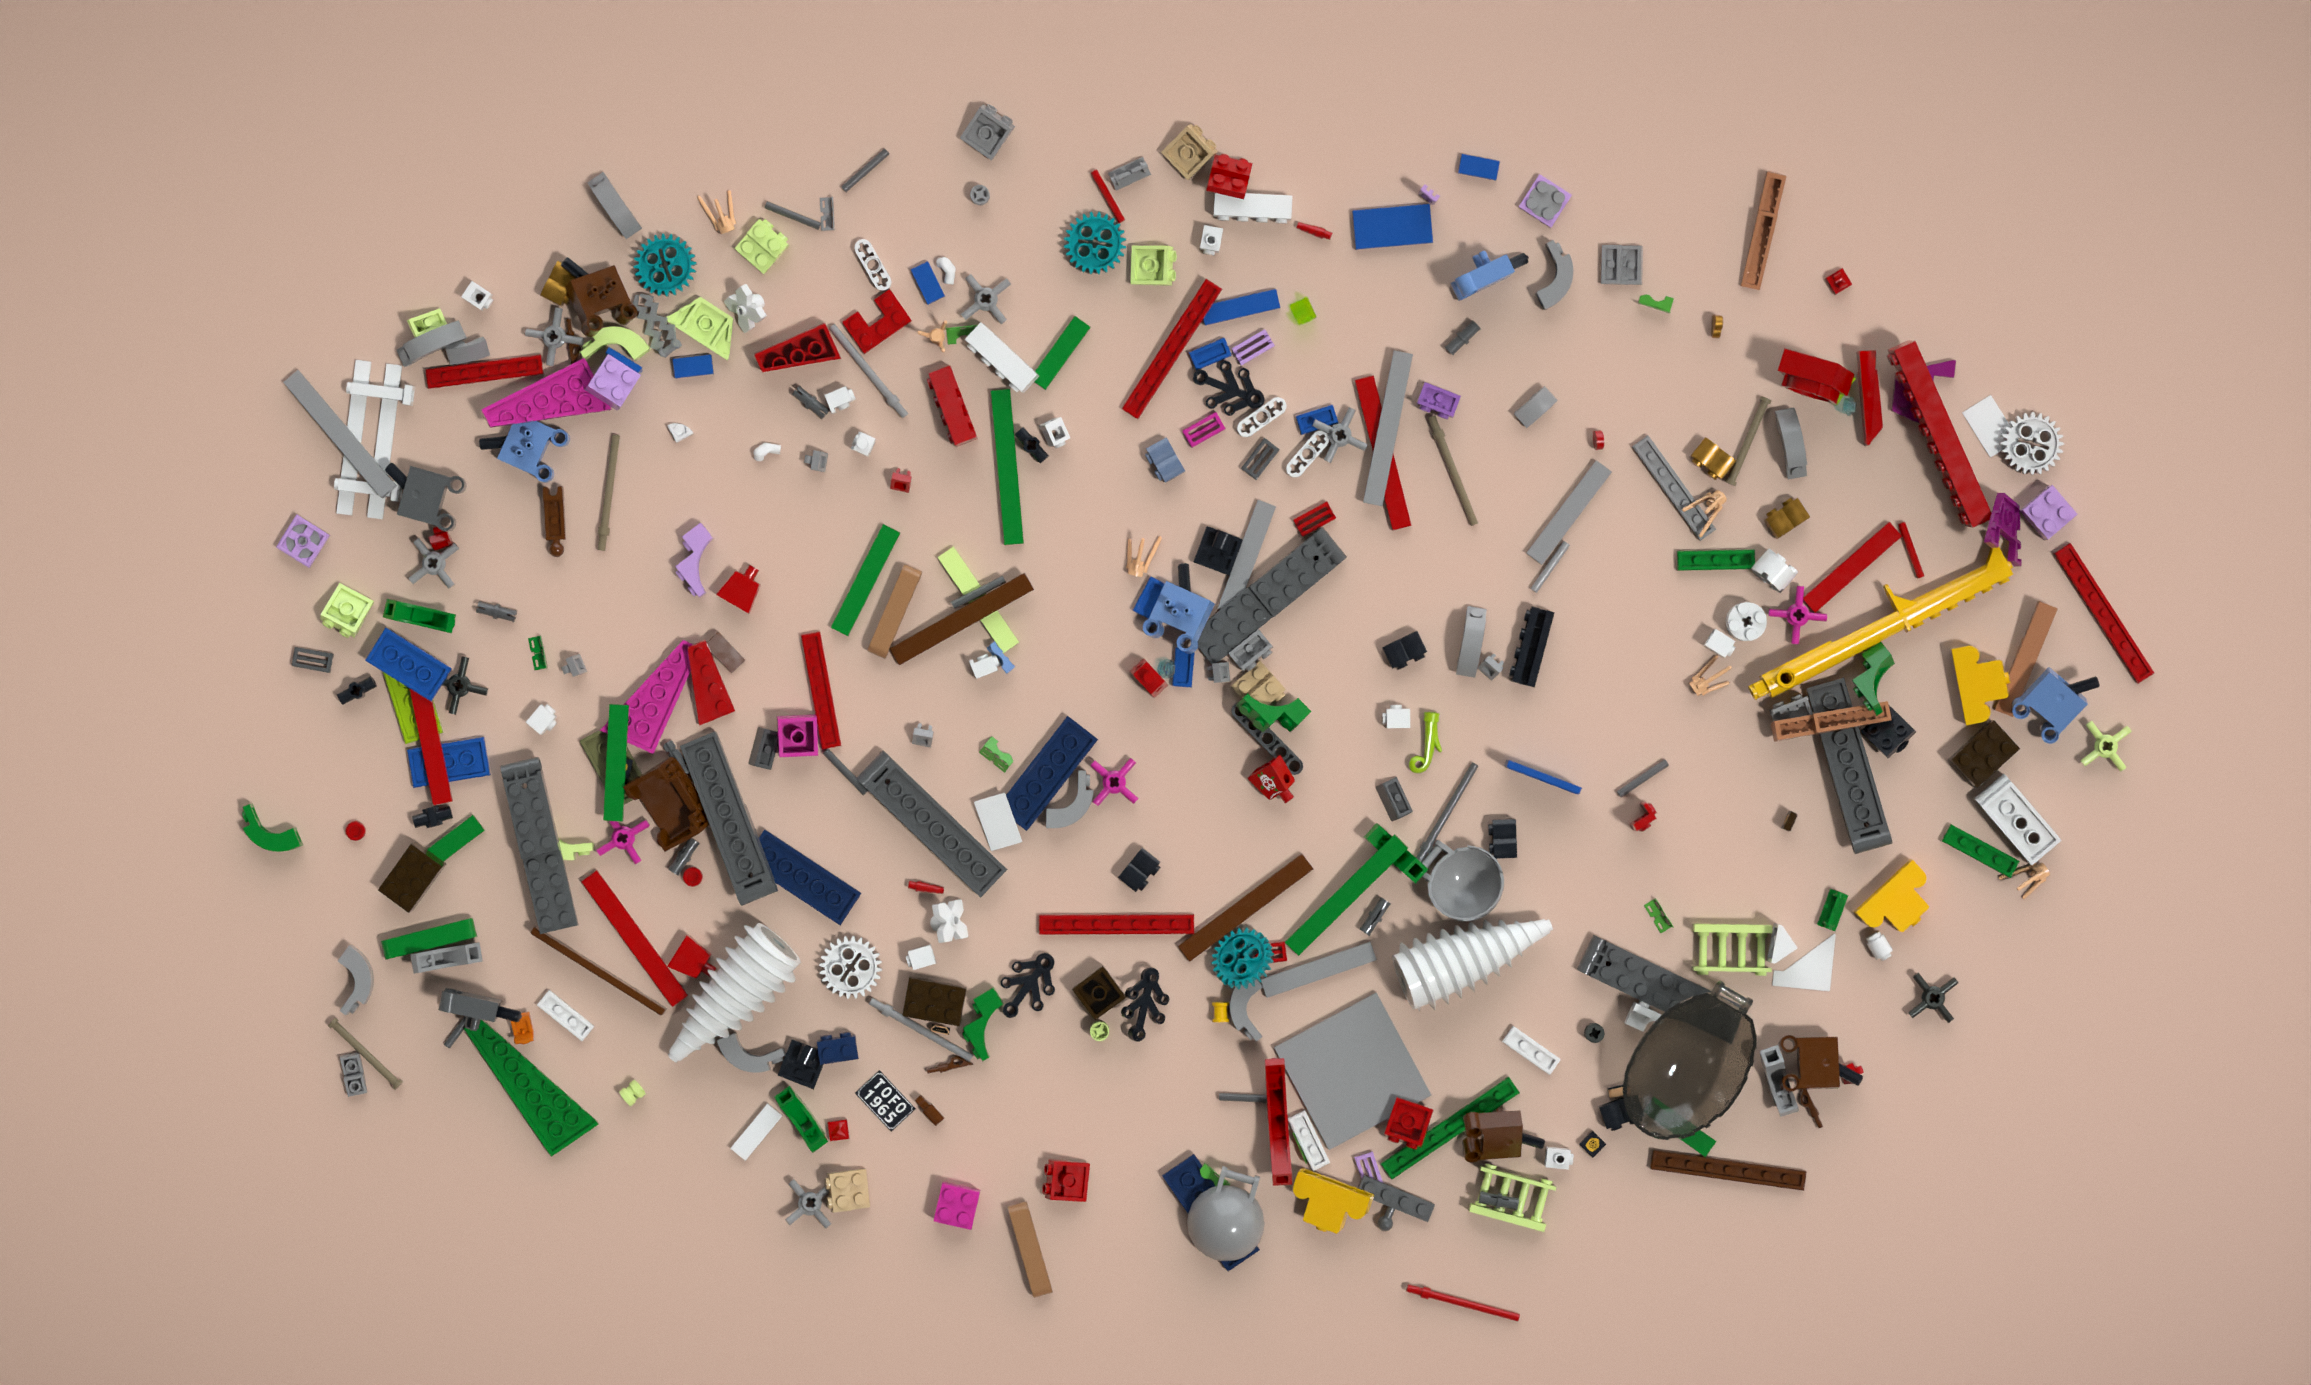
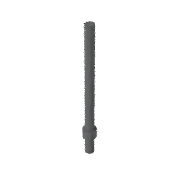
[1416,762,1479,863]

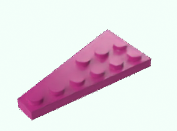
[481,358,612,428]
[600,640,693,754]

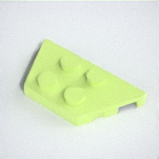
[667,297,734,361]

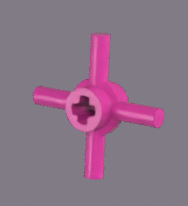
[1768,586,1827,644]
[1090,758,1139,806]
[597,820,650,864]

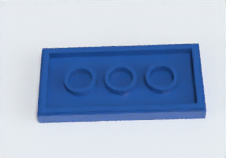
[1352,204,1433,250]
[365,628,452,702]
[407,737,491,788]
[1504,760,1582,794]

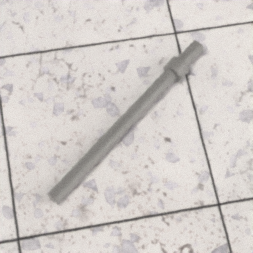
[829,324,908,418]
[869,998,973,1062]

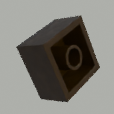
[1072,965,1126,1020]

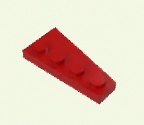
[688,639,735,726]

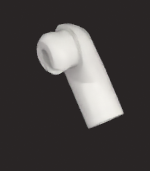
[936,257,956,285]
[753,443,781,462]

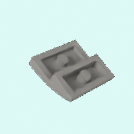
[1601,245,1643,285]

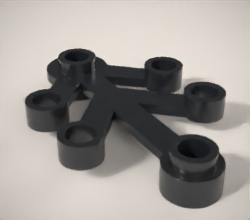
[1193,361,1265,416]
[1001,953,1055,1018]
[1121,967,1170,1042]

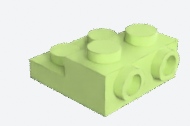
[734,219,790,274]
[1130,246,1177,286]
[320,583,374,638]

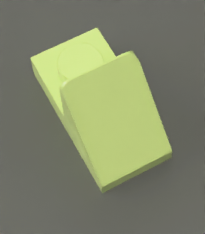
[407,308,447,338]

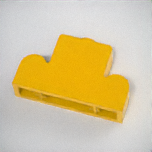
[1951,645,2010,725]
[1853,859,1929,932]
[1293,1168,1374,1234]

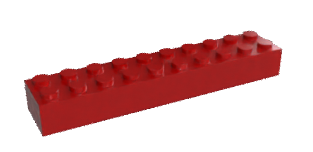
[1887,340,1992,528]

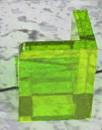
[1290,296,1317,326]

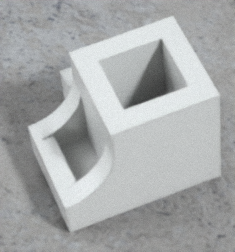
[1624,1000,1662,1032]

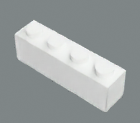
[1214,193,1293,224]
[965,322,1039,393]

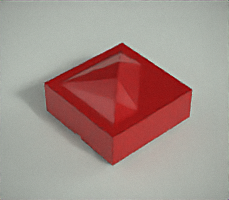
[828,1119,850,1141]

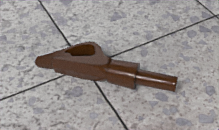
[566,319,581,364]
[927,1056,973,1074]
[1800,1089,1823,1128]

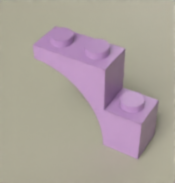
[675,523,714,598]

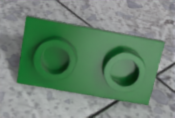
[1817,889,1848,931]

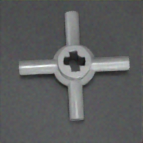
[961,274,1011,324]
[525,307,584,366]
[1312,407,1368,463]
[409,538,459,589]
[785,1179,831,1229]

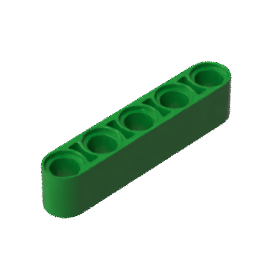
[381,918,477,960]

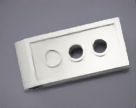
[1974,774,2062,865]

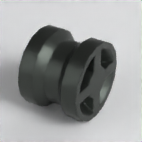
[1584,1023,1605,1043]

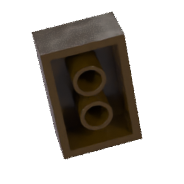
[1948,720,2020,788]
[378,841,446,913]
[902,977,967,1026]

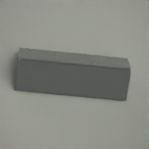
[749,727,778,770]
[1376,777,1413,822]

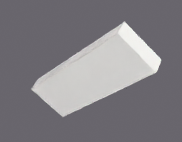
[537,990,595,1041]
[1502,1026,1561,1075]
[730,1104,783,1161]
[1288,1110,1330,1171]

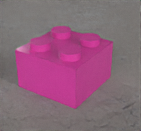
[777,714,818,758]
[934,1182,981,1230]

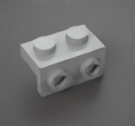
[1228,629,1273,672]
[1769,694,1813,721]

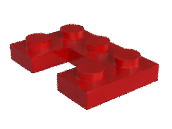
[842,289,912,354]

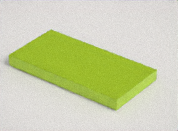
[383,672,444,744]

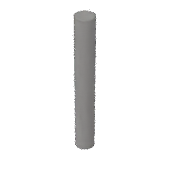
[1530,541,1570,593]

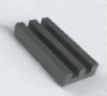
[1241,438,1280,480]
[292,647,334,673]

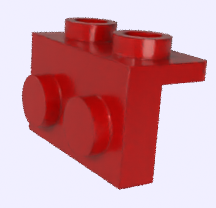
[1630,802,1657,832]

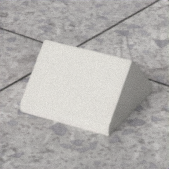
[1767,923,1797,964]

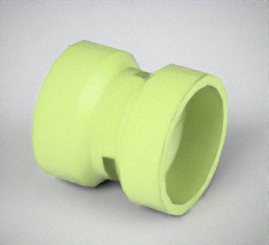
[1090,1021,1109,1041]
[619,1080,646,1106]

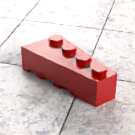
[754,322,841,372]
[927,365,978,447]

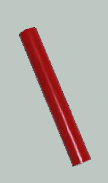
[1090,169,1125,223]
[1898,522,1924,579]

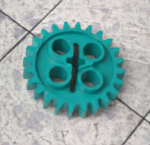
[1064,212,1126,275]
[634,233,697,297]
[1212,928,1274,990]

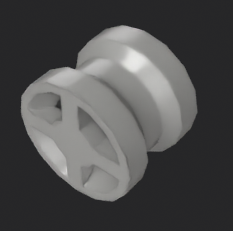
[970,185,990,205]

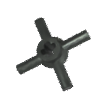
[442,656,488,715]
[1908,972,1959,1023]

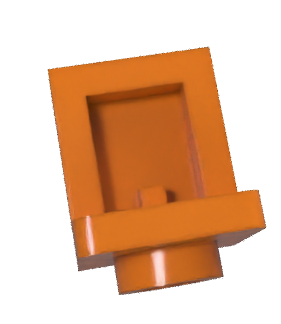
[511,1012,534,1044]

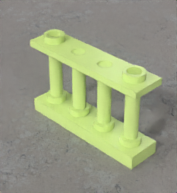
[1692,924,1772,976]
[1468,1163,1556,1232]

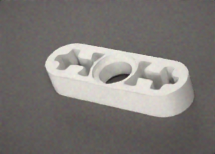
[855,239,892,291]
[1237,397,1287,437]
[1286,431,1329,478]

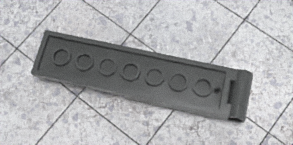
[1198,527,1347,664]
[1806,678,1893,854]
[680,731,778,906]
[856,751,1008,898]
[501,757,579,934]
[1577,935,1749,1044]

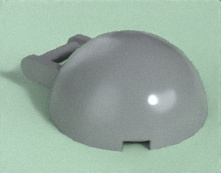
[1422,840,1504,921]
[1187,1166,1265,1261]

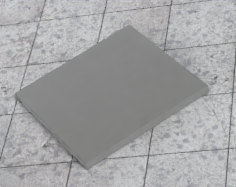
[1274,993,1431,1150]

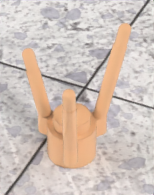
[697,190,736,234]
[917,320,947,352]
[1682,490,1727,538]
[1126,536,1162,577]
[1689,655,1732,696]
[1999,862,2050,899]

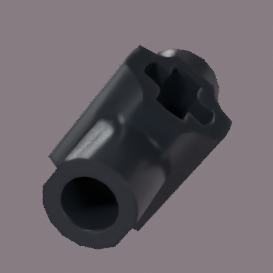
[1015,427,1049,464]
[337,676,377,705]
[412,806,453,828]

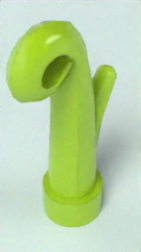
[1409,712,1442,773]

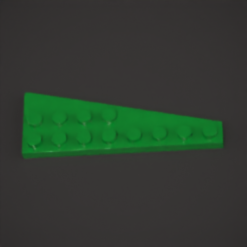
[464,1019,599,1157]

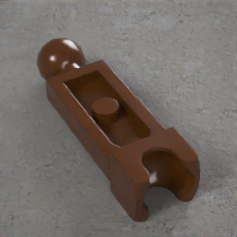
[543,486,566,557]

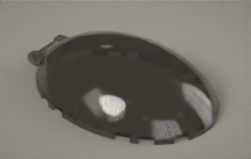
[1623,981,1757,1140]

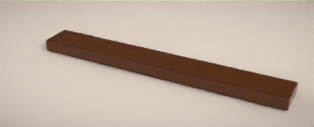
[890,573,1034,665]
[1178,854,1313,962]
[530,926,667,1015]
[1650,1150,1807,1191]

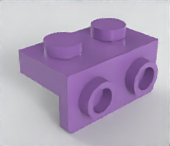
[1416,382,1461,420]

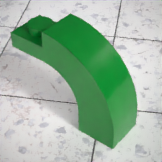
[242,804,303,852]
[1364,823,1428,884]
[774,1086,828,1153]

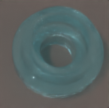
[1842,397,1857,416]
[1157,659,1175,679]

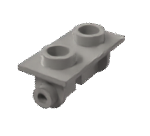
[1108,157,1151,191]

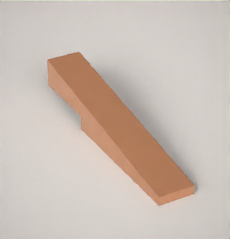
[1741,171,1787,290]
[1994,601,2058,717]
[1771,701,1892,742]

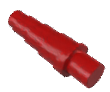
[1297,222,1333,240]
[908,881,944,894]

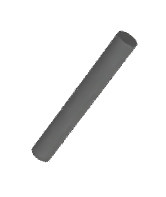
[841,148,889,192]
[765,201,821,230]
[951,576,1006,609]
[823,749,868,796]
[1617,759,1669,797]
[444,1016,467,1049]
[1219,1093,1267,1103]

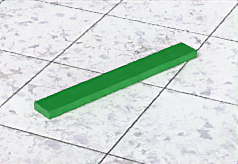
[991,389,1024,545]
[1285,834,1409,956]
[1381,1077,1520,1180]

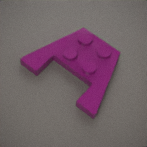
[1891,360,1956,424]
[1984,493,2022,567]

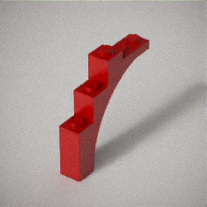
[1265,1058,1292,1186]

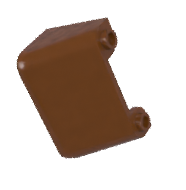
[623,757,709,852]

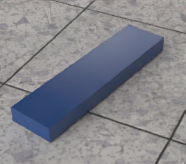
[1203,289,1280,326]

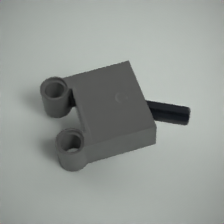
[385,463,467,531]
[438,988,522,1031]

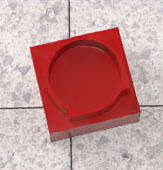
[1777,349,1855,404]

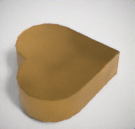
[1711,315,1723,338]

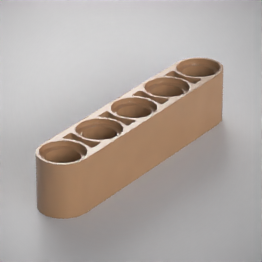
[867,564,922,659]
[1008,1201,1053,1298]

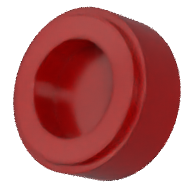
[1593,430,1604,450]
[346,821,366,841]
[683,867,703,887]

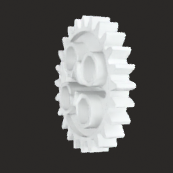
[2000,412,2064,475]
[819,936,882,999]

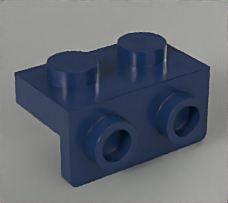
[817,1032,859,1065]

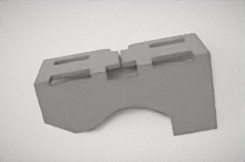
[820,197,835,231]

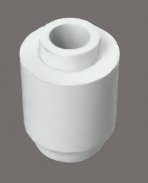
[1866,931,1893,961]

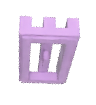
[1419,184,1440,205]
[1232,329,1275,366]
[1354,1151,1383,1182]

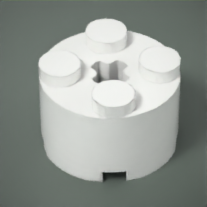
[1751,549,1798,593]
[1726,602,1767,641]

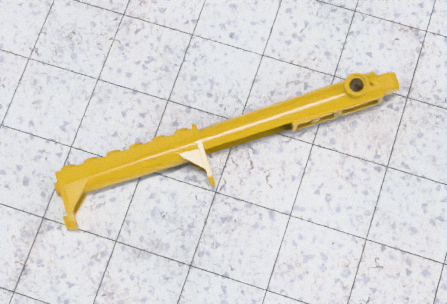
[1748,541,2013,700]

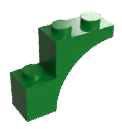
[383,599,456,633]
[1852,642,1895,716]
[1236,694,1312,733]
[962,987,1004,1062]

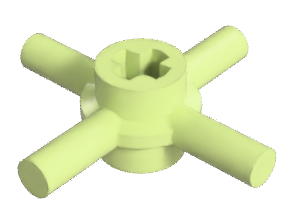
[2080,721,2132,772]

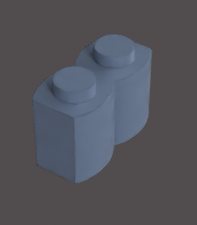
[1145,437,1185,483]

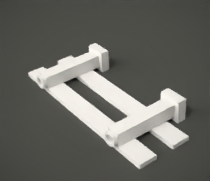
[334,360,415,519]

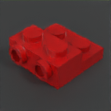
[1206,154,1253,200]
[1384,1097,1434,1150]
[1042,1159,1090,1202]

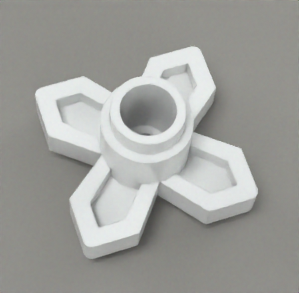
[724,284,767,333]
[930,899,968,943]

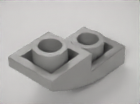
[445,337,490,365]
[1514,386,1557,428]
[340,1052,367,1097]

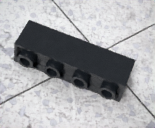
[1509,606,1555,688]

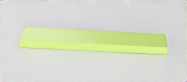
[938,546,1019,653]

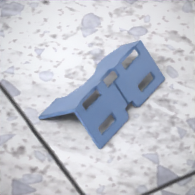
[987,641,1015,674]

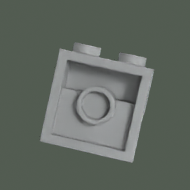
[960,104,1015,160]

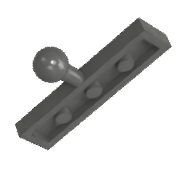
[1358,1175,1435,1231]

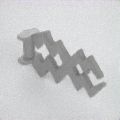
[633,294,682,358]

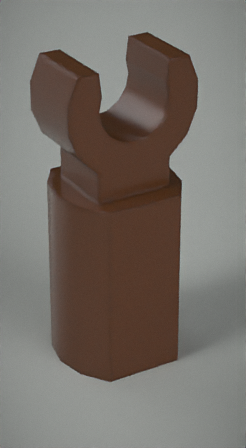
[915,1095,945,1126]

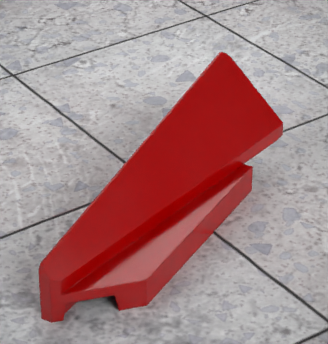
[1856,350,1883,446]

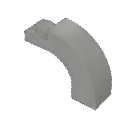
[588,172,642,239]
[1535,240,1573,310]
[397,320,467,367]
[1775,408,1807,480]
[1456,606,1487,678]
[1046,770,1094,828]
[410,942,483,974]
[338,945,374,1015]
[1230,980,1263,1042]
[717,1033,786,1073]
[1760,1045,1799,1117]

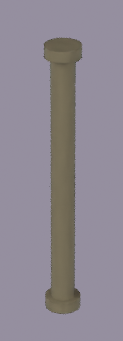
[1725,396,1772,486]
[328,1018,403,1090]

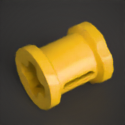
[1212,1002,1229,1022]

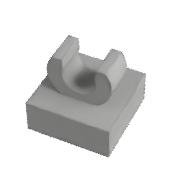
[804,450,828,472]
[561,654,587,677]
[1478,654,1504,680]
[1207,662,1230,683]
[912,723,934,748]

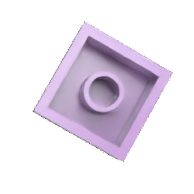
[585,354,641,411]
[2020,485,2078,540]

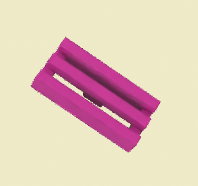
[1183,412,1226,448]

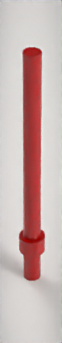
[1406,1284,1520,1322]

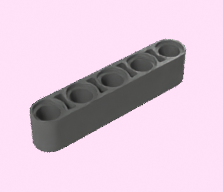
[1231,702,1303,775]

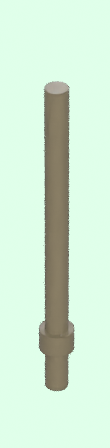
[1428,415,1478,526]
[597,435,620,551]

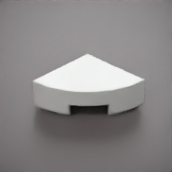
[667,423,694,443]

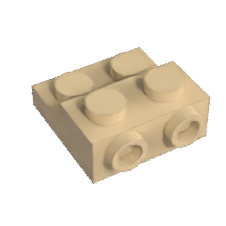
[1161,124,1218,180]
[1231,661,1286,705]
[824,1168,870,1213]

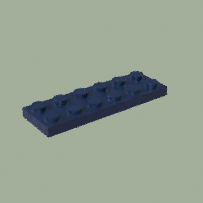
[1006,716,1098,831]
[759,829,862,926]
[1162,1154,1260,1272]

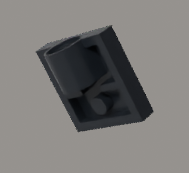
[1193,526,1243,576]
[1861,705,1916,759]
[778,1039,824,1090]

